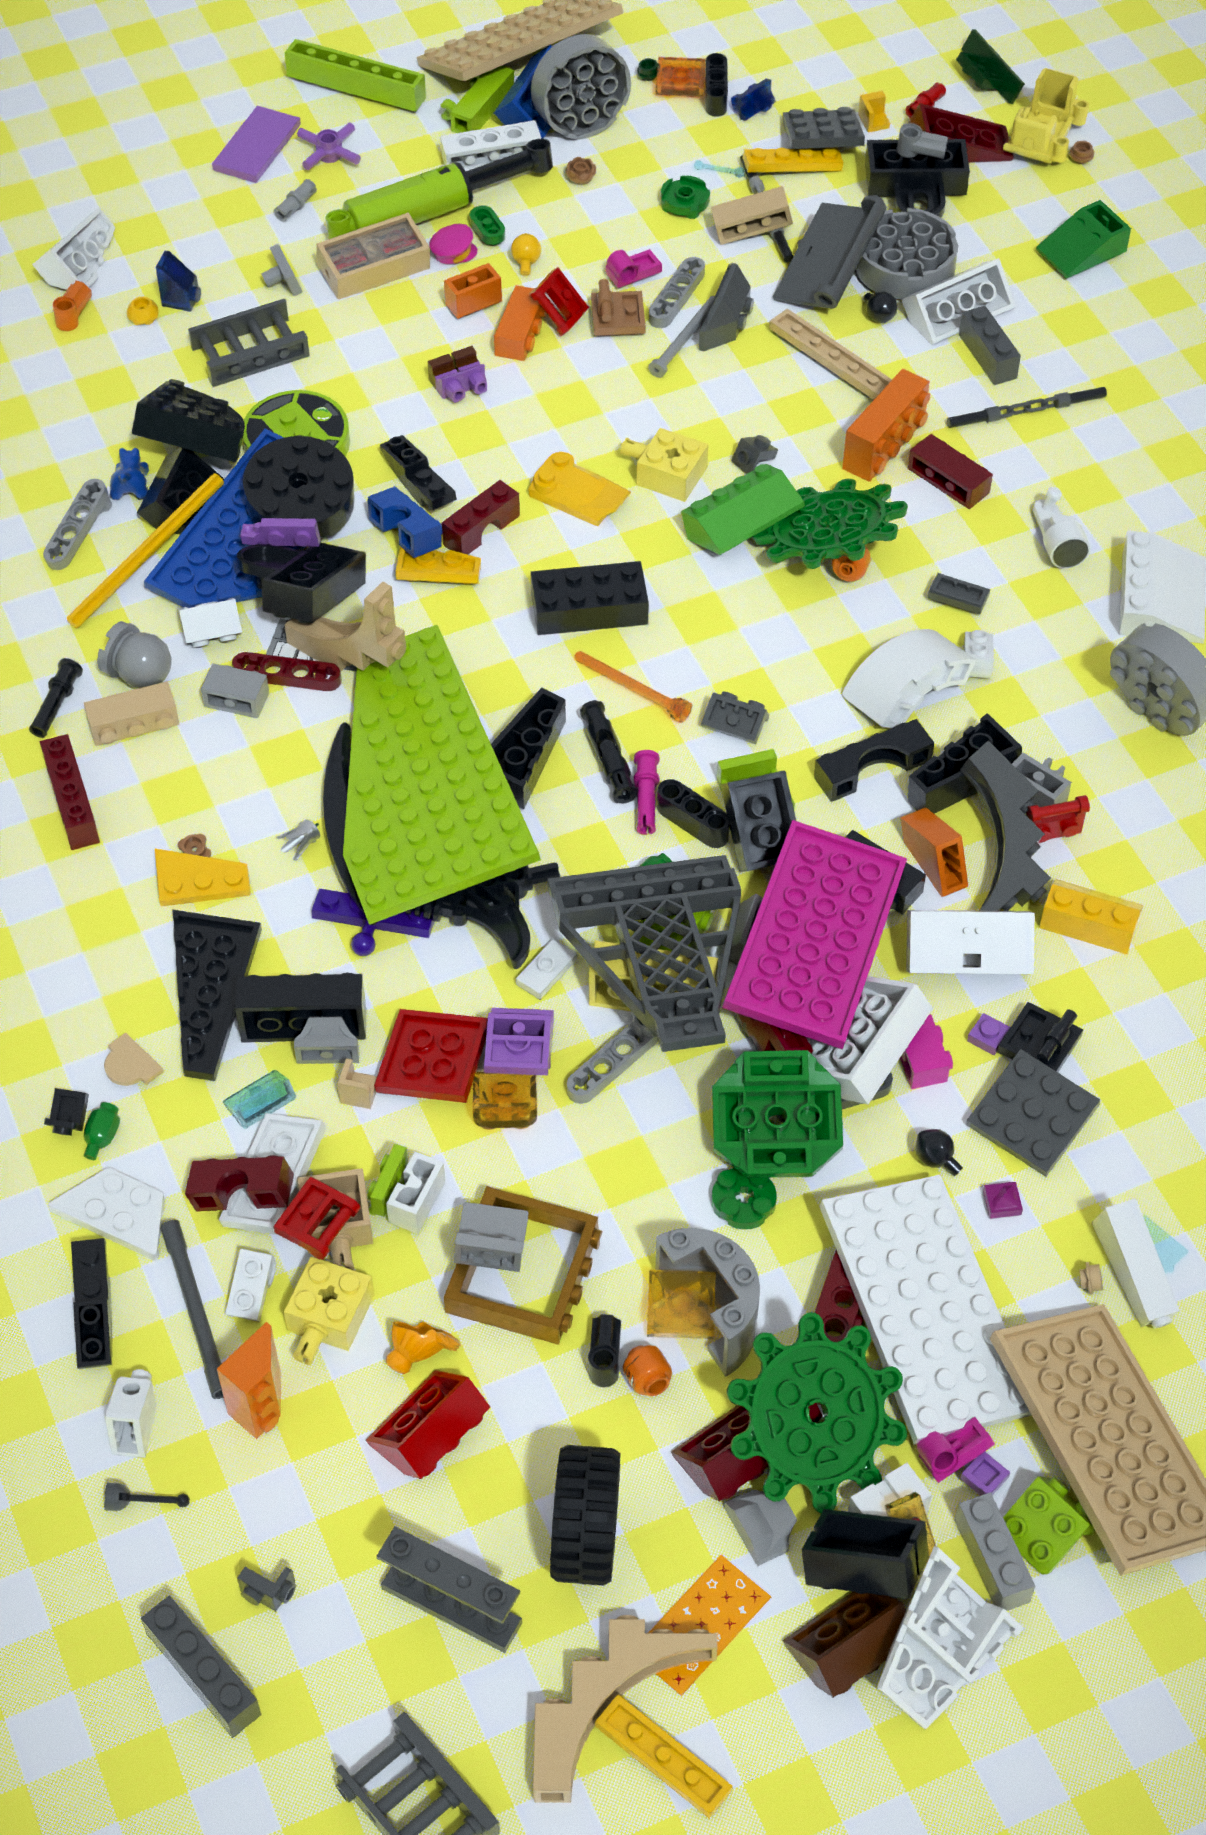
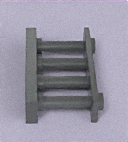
[188,298,310,387]
[376,1526,522,1653]
[335,1711,500,1835]

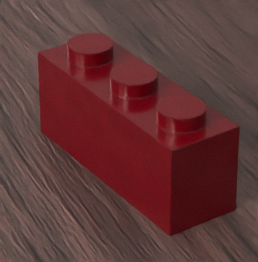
[908,434,993,509]

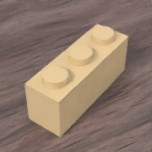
[711,186,793,245]
[83,681,179,746]

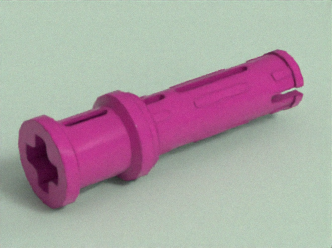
[634,750,660,835]

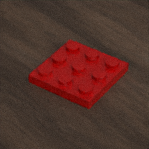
[374,1009,488,1103]

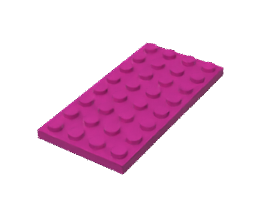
[722,820,907,1049]

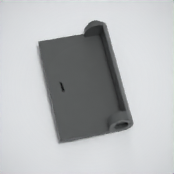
[773,195,886,309]

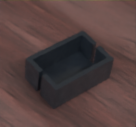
[802,1509,929,1599]

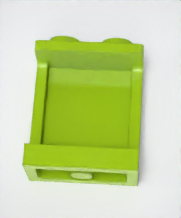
[717,749,795,808]

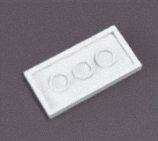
[219,1113,326,1235]

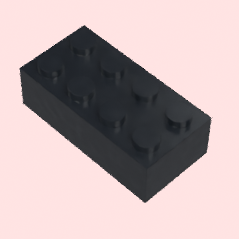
[531,561,649,635]
[235,972,367,1043]

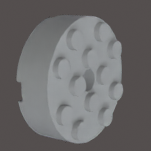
[531,34,631,139]
[856,208,959,299]
[1110,623,1206,736]

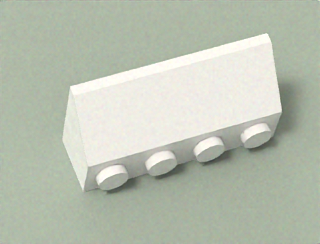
[901,258,1017,345]

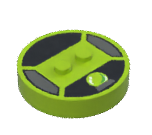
[243,390,350,456]

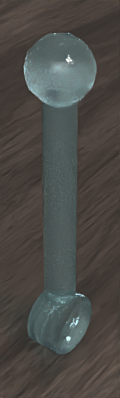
[694,160,744,178]

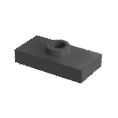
[928,573,990,615]

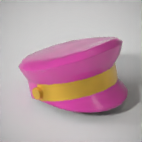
[429,224,478,264]

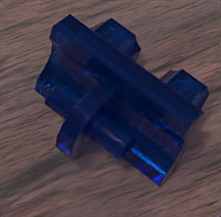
[731,78,776,121]

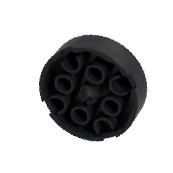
[243,435,355,538]

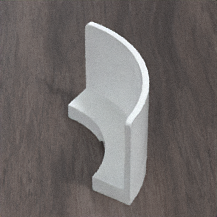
[842,629,976,728]

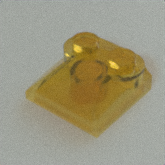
[473,1071,537,1130]
[647,1270,716,1339]

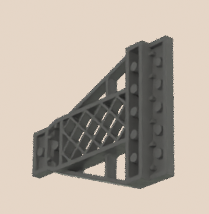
[547,855,741,1052]

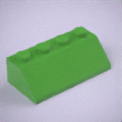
[681,463,805,555]

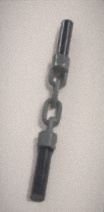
[947,387,1107,428]

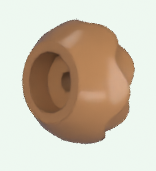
[565,157,596,185]

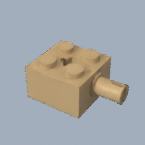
[298,1168,373,1270]

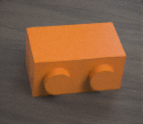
[444,263,502,319]

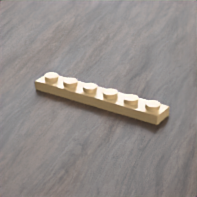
[769,309,892,400]

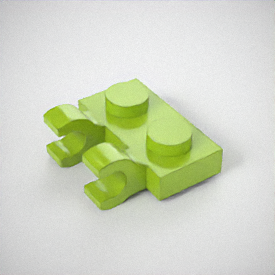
[367,1144,408,1220]

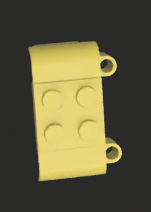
[1003,68,1089,164]

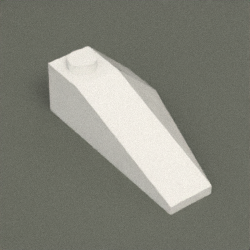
[32,207,115,290]

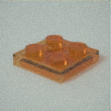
[656,57,706,97]

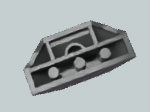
[699,263,754,351]

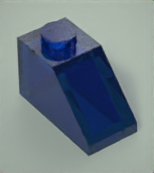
[155,250,201,312]

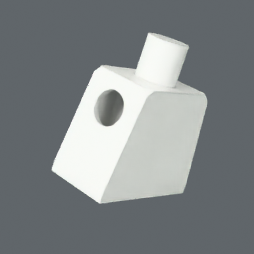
[105,1369,156,1458]

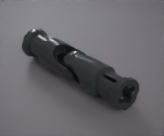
[580,700,638,804]

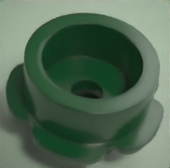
[637,58,660,81]

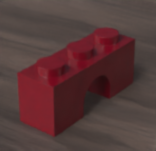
[442,480,520,555]
[185,1155,294,1212]

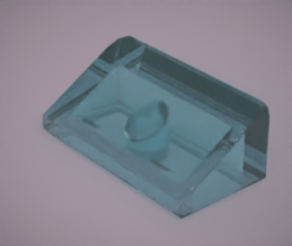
[223,1070,296,1129]

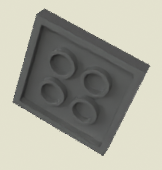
[783,107,865,149]
[966,1049,1101,1177]

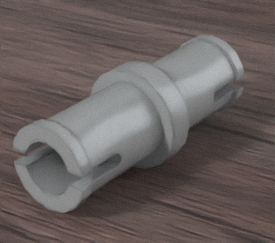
[274,179,317,222]

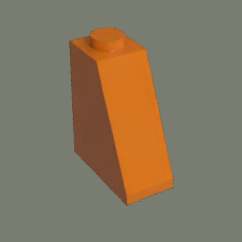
[900,808,969,897]

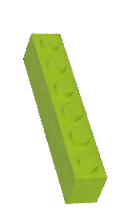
[284,39,426,112]

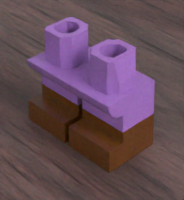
[427,345,487,403]

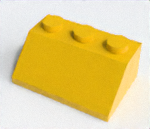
[1039,879,1144,954]

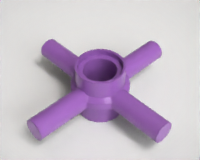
[297,122,361,170]

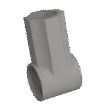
[897,123,948,159]

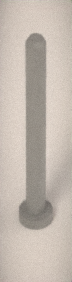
[648,296,715,378]

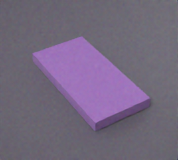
[212,105,301,183]

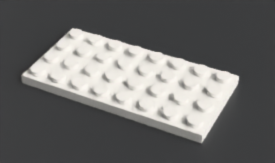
[819,1175,1032,1444]

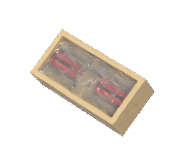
[316,212,430,300]

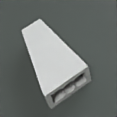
[1092,1198,1180,1329]

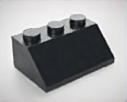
[137,447,224,535]

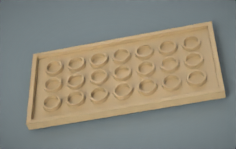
[417,0,624,81]
[990,1304,1206,1576]

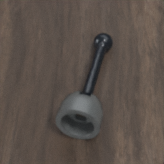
[104,1482,190,1511]

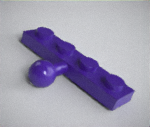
[311,888,434,956]

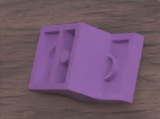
[484,1008,554,1075]

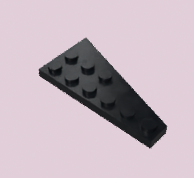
[172,909,262,1081]

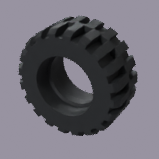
[550,1445,621,1586]

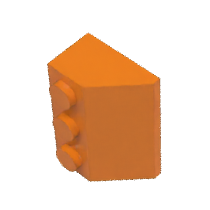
[217,1322,281,1439]

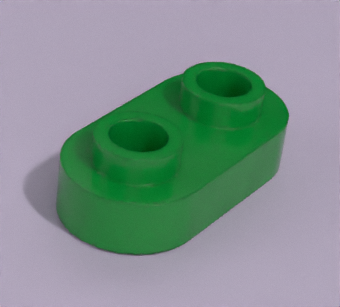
[470,205,505,245]

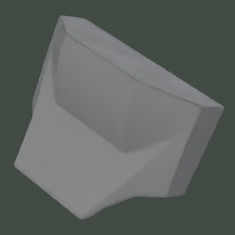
[294,1017,360,1064]
[724,1489,797,1567]

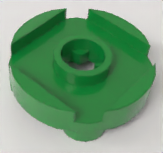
[661,175,710,219]
[712,1168,777,1229]

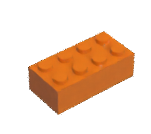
[842,368,931,482]

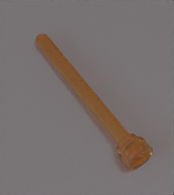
[574,651,692,723]

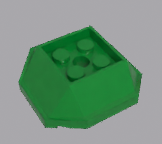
[712,1050,843,1178]

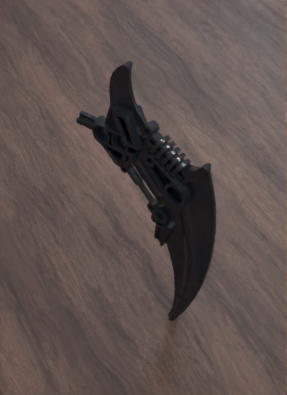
[323,722,560,969]

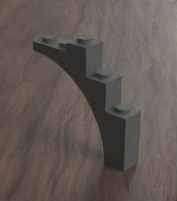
[960,741,1051,911]

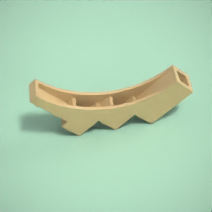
[285,582,406,671]
[533,1615,717,1803]

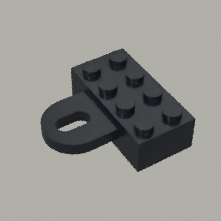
[865,139,970,217]

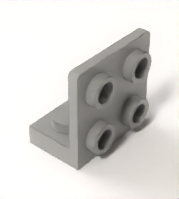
[454,1202,529,1272]

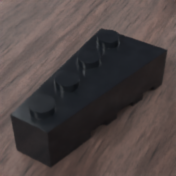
[491,687,566,809]
[908,713,1022,814]

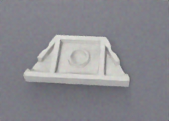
[48,1167,165,1261]

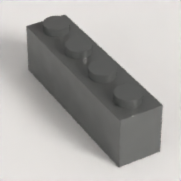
[141,1595,261,1738]

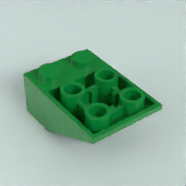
[1036,200,1131,279]

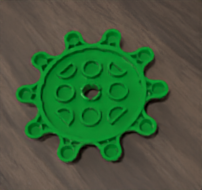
[752,479,908,569]
[726,1312,907,1513]

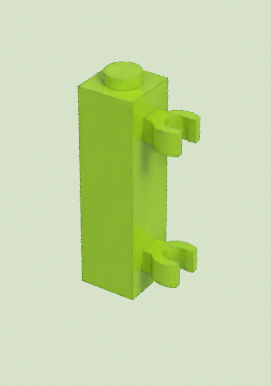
[441,66,514,133]

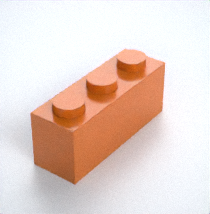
[494,285,547,361]

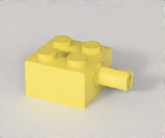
[620,428,709,502]
[284,1256,375,1365]

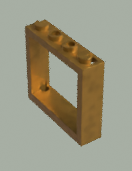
[444,1186,603,1345]

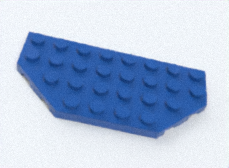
[144,428,306,608]

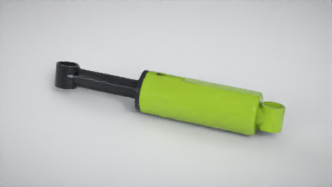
[325,139,553,239]

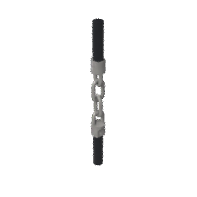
[740,155,793,263]

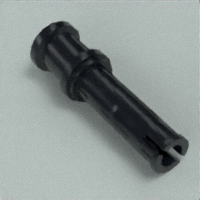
[29,658,83,738]

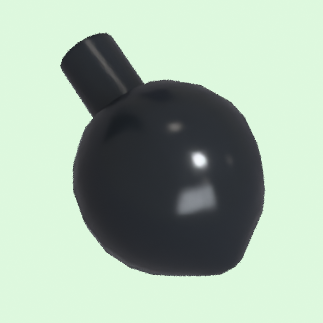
[863,291,898,323]
[915,1129,963,1176]

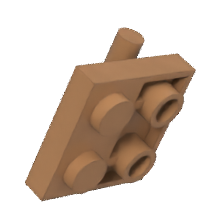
[591,279,646,336]

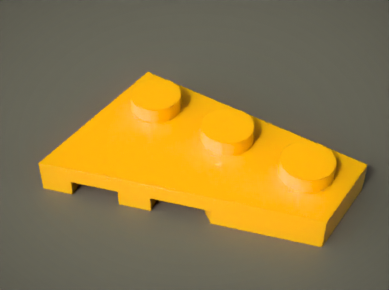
[396,546,481,584]

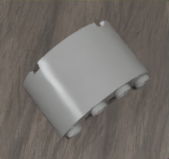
[655,1228,760,1377]

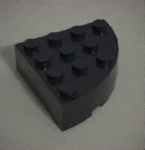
[132,379,245,463]

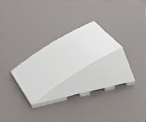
[877,1546,1025,1729]

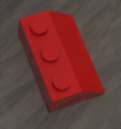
[366,1370,491,1479]

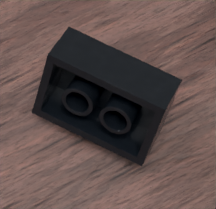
[721,770,796,872]

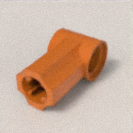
[52,281,92,331]

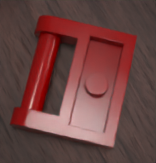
[529,267,589,336]
[1026,795,1090,843]
[273,1176,361,1260]

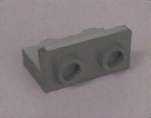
[701,691,769,744]

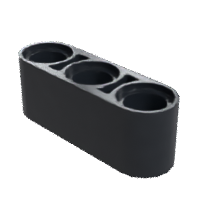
[705,53,728,117]
[657,779,730,848]

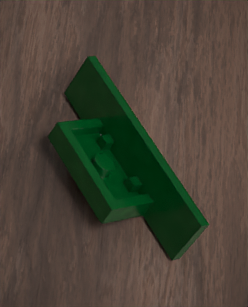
[956,29,1025,104]

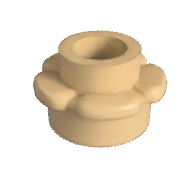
[1080,1262,1103,1295]

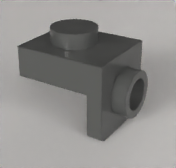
[731,435,778,473]
[237,1567,296,1612]

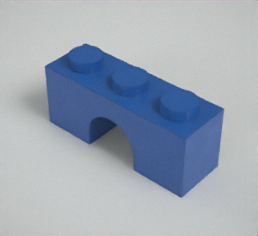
[368,486,443,558]

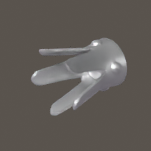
[277,819,320,861]

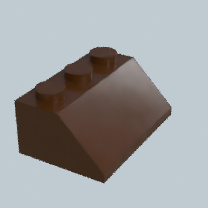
[782,1592,906,1698]

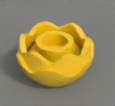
[127,297,158,325]

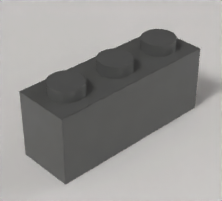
[959,306,1021,385]

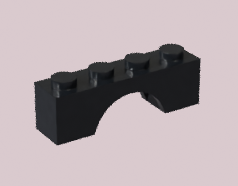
[814,719,934,802]

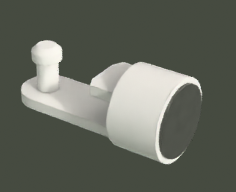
[1033,487,1091,568]

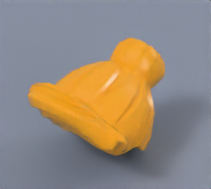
[386,1321,461,1374]

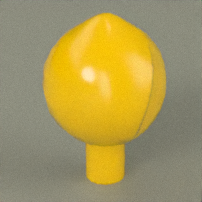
[511,233,541,276]

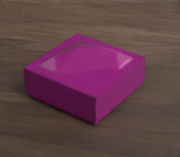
[983,1182,1023,1219]

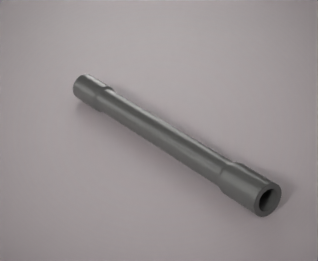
[161,1220,224,1399]

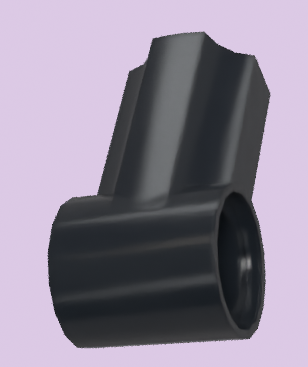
[588,1314,622,1387]

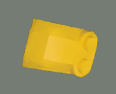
[529,452,631,527]

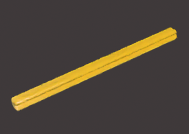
[67,473,224,628]

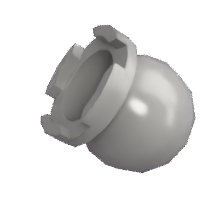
[97,621,172,688]

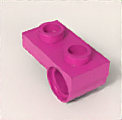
[606,249,662,288]
[917,1417,995,1483]

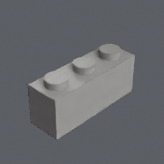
[955,1492,1035,1611]

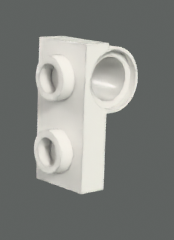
[964,630,994,679]
[225,1249,276,1322]

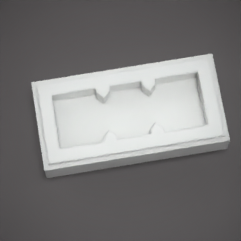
[516,939,577,1000]

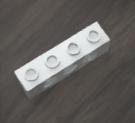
[440,120,542,171]

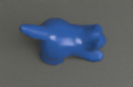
[110,448,149,500]

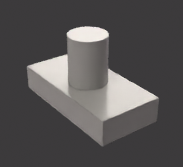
[261,243,303,296]

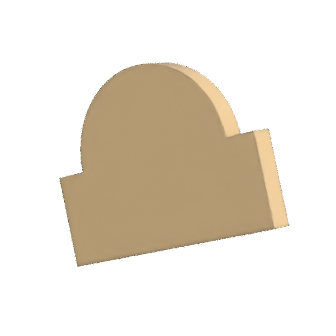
[104,1033,164,1086]

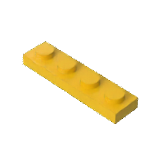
[743,147,844,172]
[595,1694,733,1819]

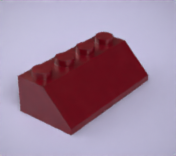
[671,1403,822,1502]

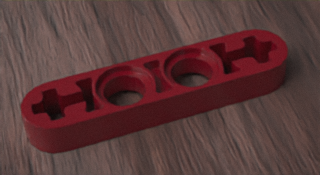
[232,652,342,691]

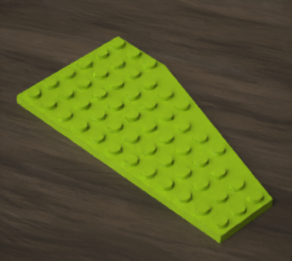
[343,625,541,925]

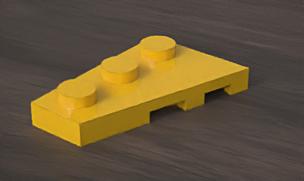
[155,848,251,906]

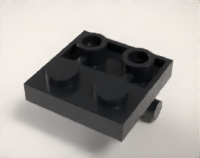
[997,1002,1083,1072]

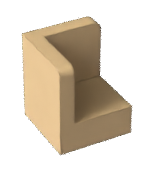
[338,1058,377,1109]

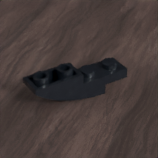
[379,435,457,510]
[71,1238,113,1369]

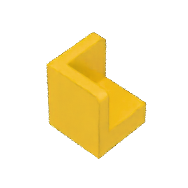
[858,91,890,132]

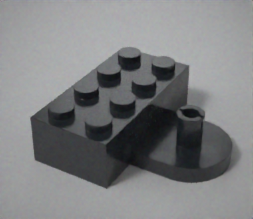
[237,542,366,624]

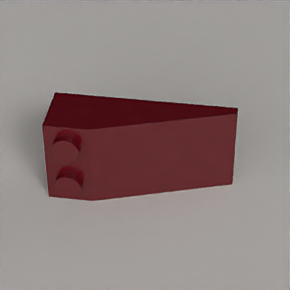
[909,103,1014,162]

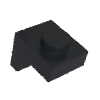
[44,1088,89,1136]

